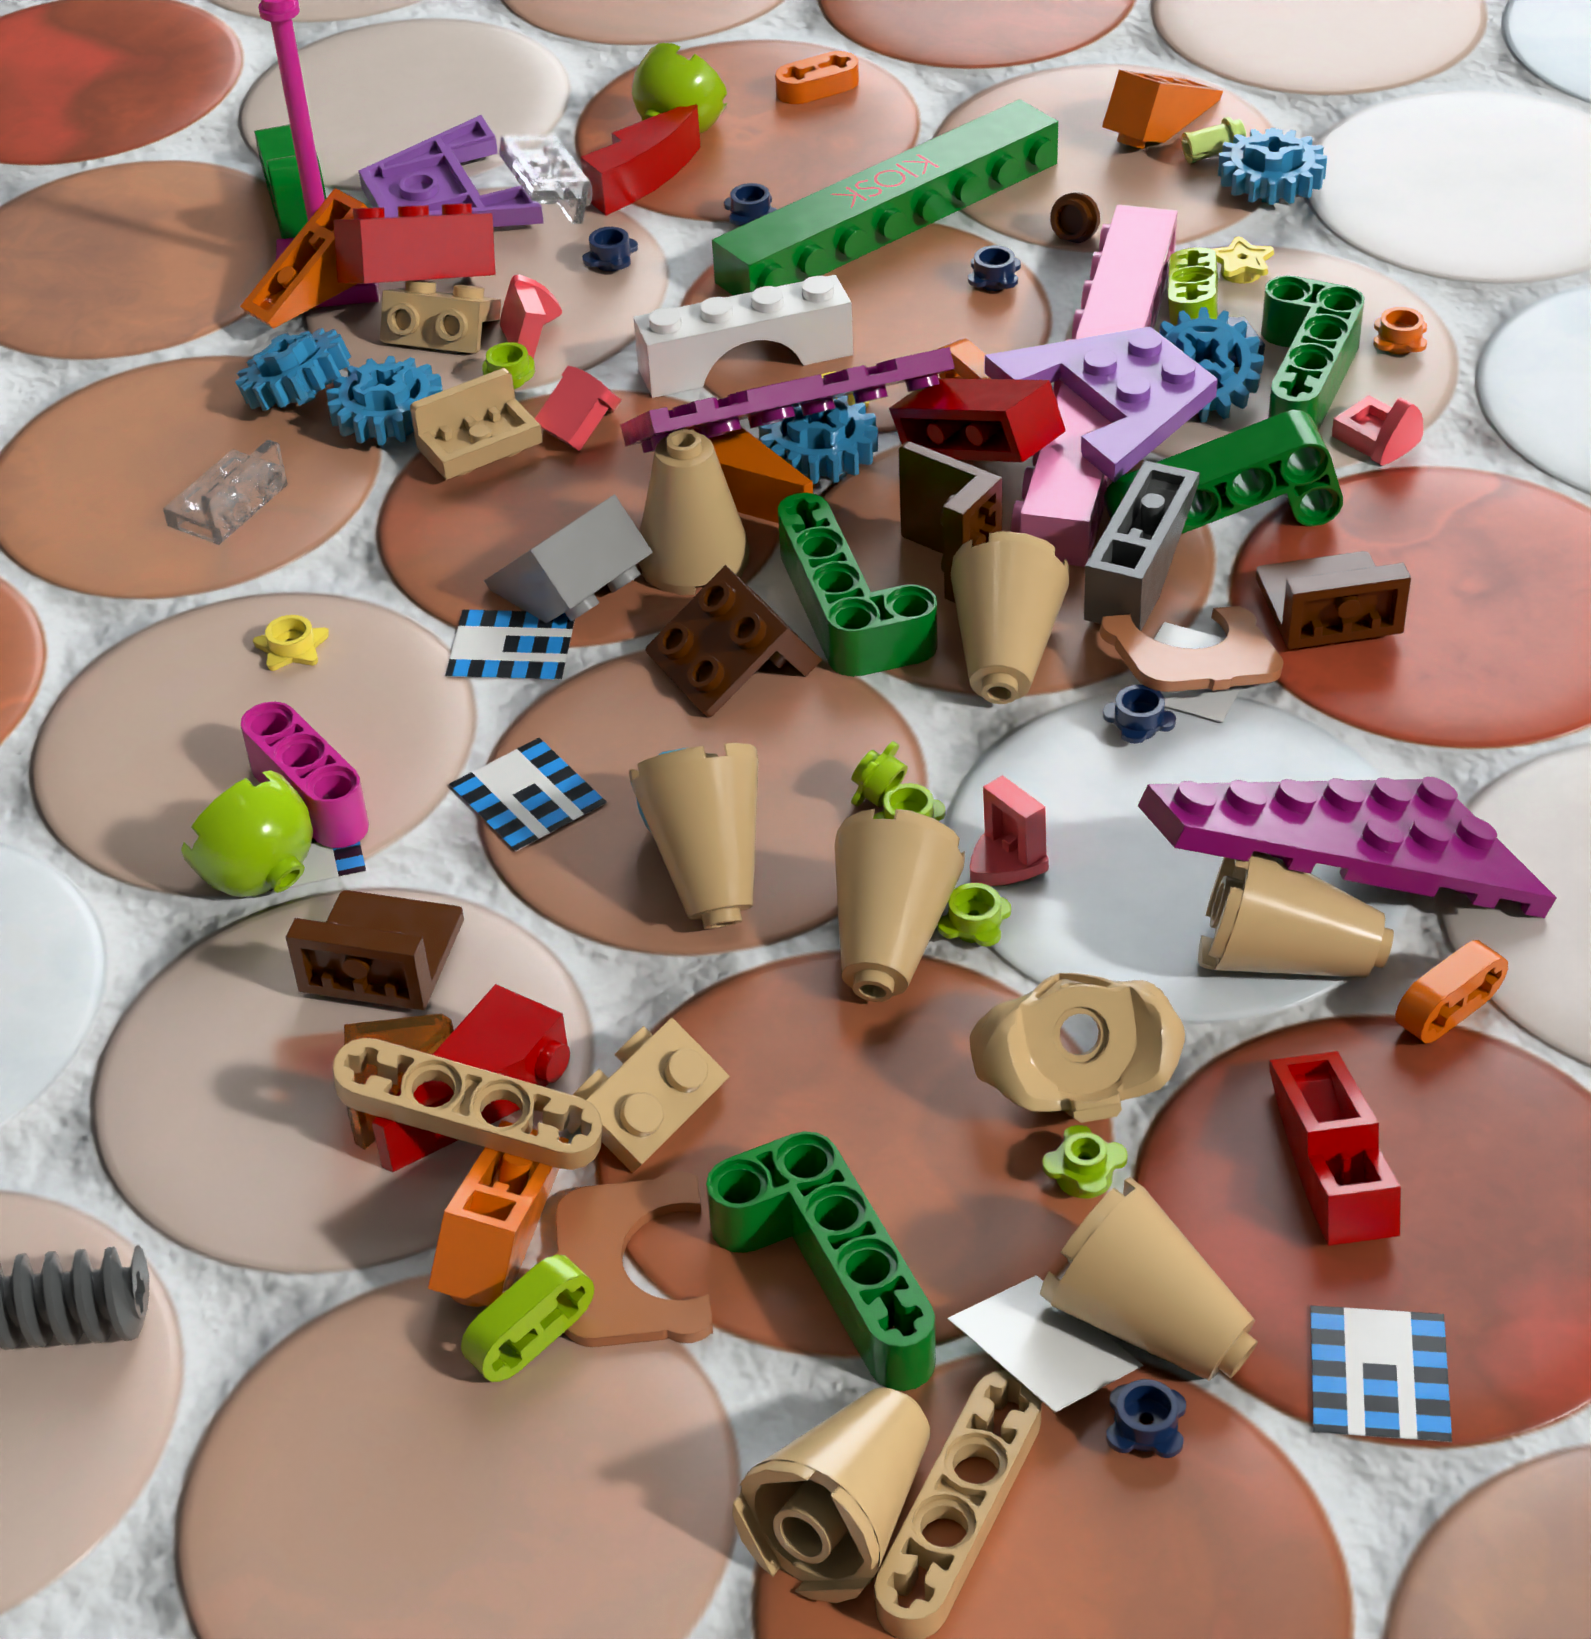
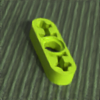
[1168,247,1218,326]

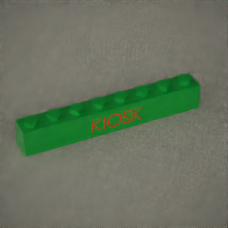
[712,99,1058,296]

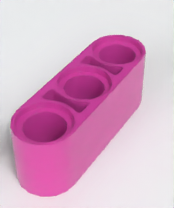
[241,701,369,848]

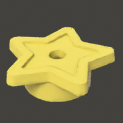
[1212,236,1274,284]
[253,615,329,671]

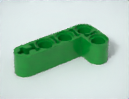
[254,124,326,239]
[1261,275,1365,431]
[1104,410,1343,534]
[778,493,938,677]
[706,1131,936,1391]

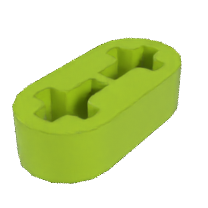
[460,1254,595,1382]

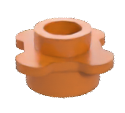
[1373,307,1427,355]

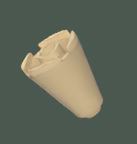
[639,429,750,595]
[951,531,1070,704]
[629,743,759,929]
[834,809,965,1002]
[1198,851,1394,978]
[1040,1177,1258,1381]
[732,1388,930,1603]

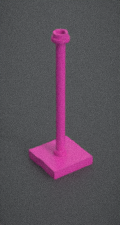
[258,0,379,308]

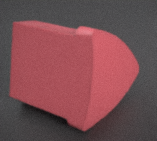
[500,275,562,359]
[535,366,622,452]
[1332,395,1423,466]
[970,775,1049,886]

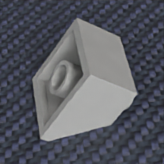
[484,494,653,623]

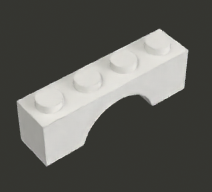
[633,275,853,398]

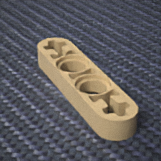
[333,1038,603,1170]
[874,1370,1042,1639]

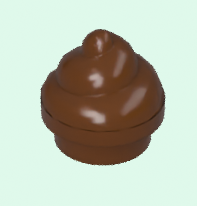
[1050,192,1100,243]

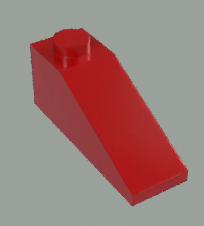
[372,984,570,1172]

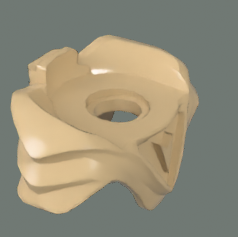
[969,973,1185,1123]

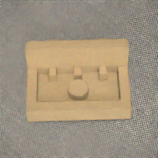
[380,280,501,353]
[410,368,543,480]
[566,1017,730,1173]

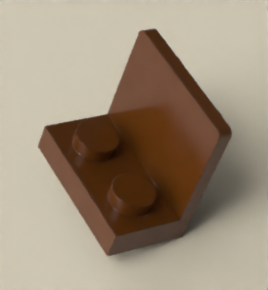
[899,441,1002,603]
[1256,551,1411,650]
[645,565,822,718]
[286,890,464,1011]

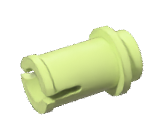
[1181,117,1247,164]

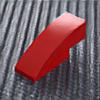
[581,104,701,216]
[1269,1051,1401,1246]

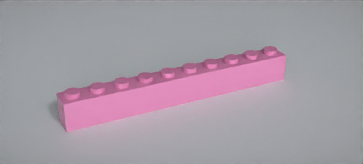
[1011,205,1178,567]

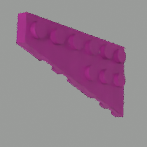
[620,347,955,453]
[1138,777,1557,918]

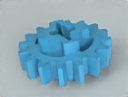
[1218,128,1327,205]
[1159,307,1264,423]
[235,328,351,410]
[326,356,443,445]
[759,395,878,484]

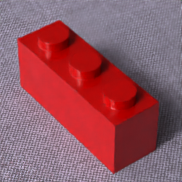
[333,203,496,284]
[889,378,1066,463]

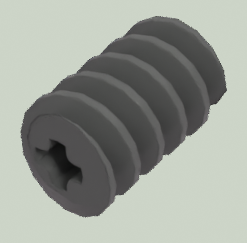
[0,1245,149,1350]

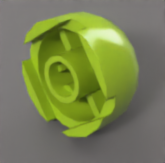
[631,43,727,134]
[181,770,313,897]

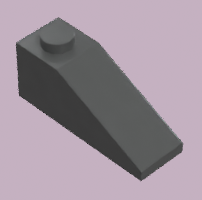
[1084,461,1200,631]

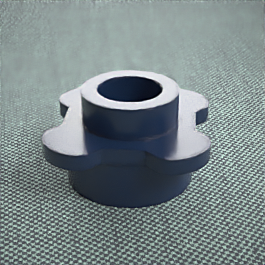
[724,183,777,226]
[582,227,638,272]
[968,245,1021,291]
[1103,684,1176,744]
[1106,1379,1186,1458]

